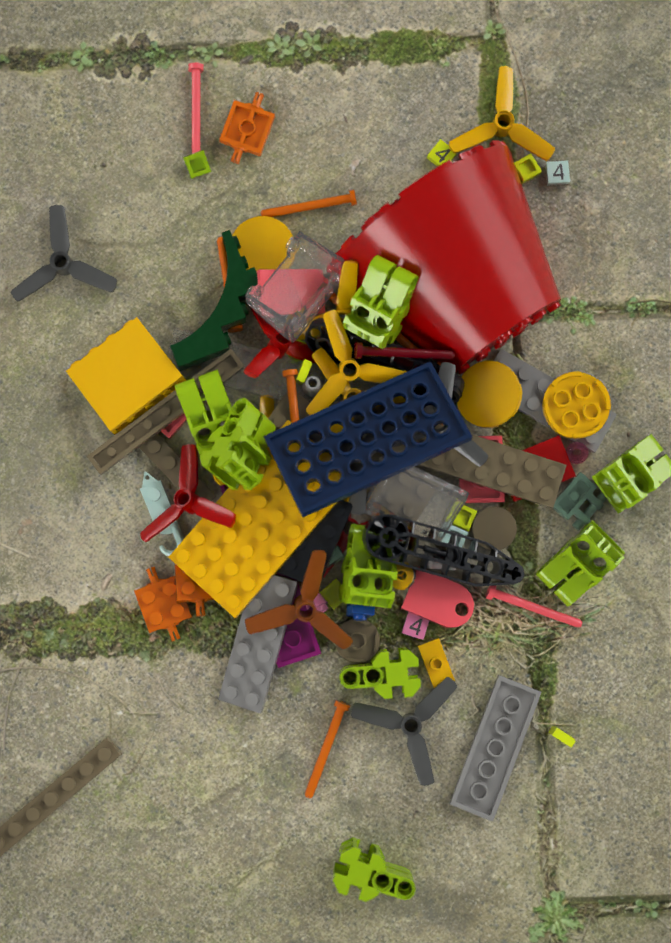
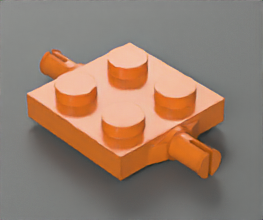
[219,92,275,164]
[175,564,214,617]
[134,567,192,641]

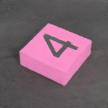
[401,612,429,640]

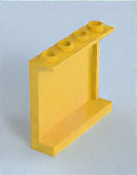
[66,317,186,435]

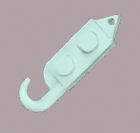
[140,472,184,556]

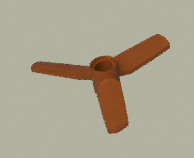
[245,550,353,649]

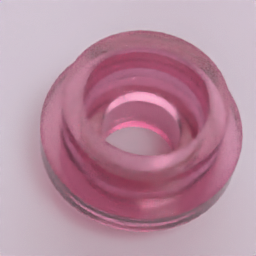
[566,442,588,464]

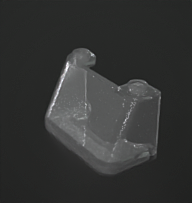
[245,231,344,343]
[365,456,469,545]

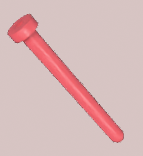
[188,62,204,154]
[485,585,582,628]

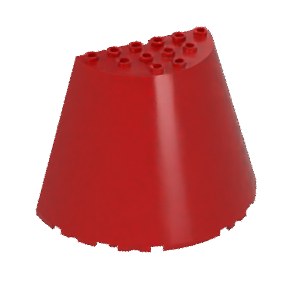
[327,140,561,375]

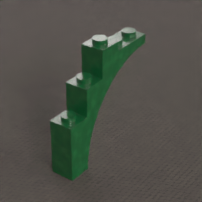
[170,230,259,371]

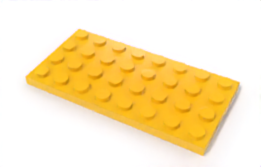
[168,420,342,618]

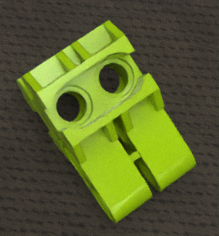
[343,255,418,349]
[174,369,232,456]
[200,398,276,490]
[592,434,671,514]
[536,520,625,607]
[339,524,398,608]
[340,647,421,699]
[333,837,416,902]

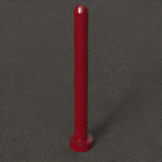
[354,342,455,360]

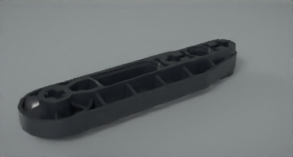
[305,318,464,404]
[362,514,524,586]

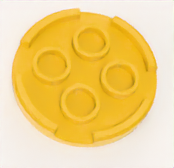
[232,216,295,272]
[457,361,522,428]
[542,371,611,439]

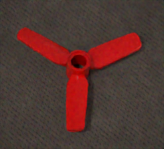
[244,298,316,378]
[140,444,236,542]

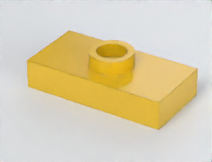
[418,638,455,688]

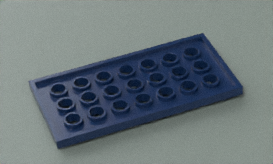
[264,361,473,518]

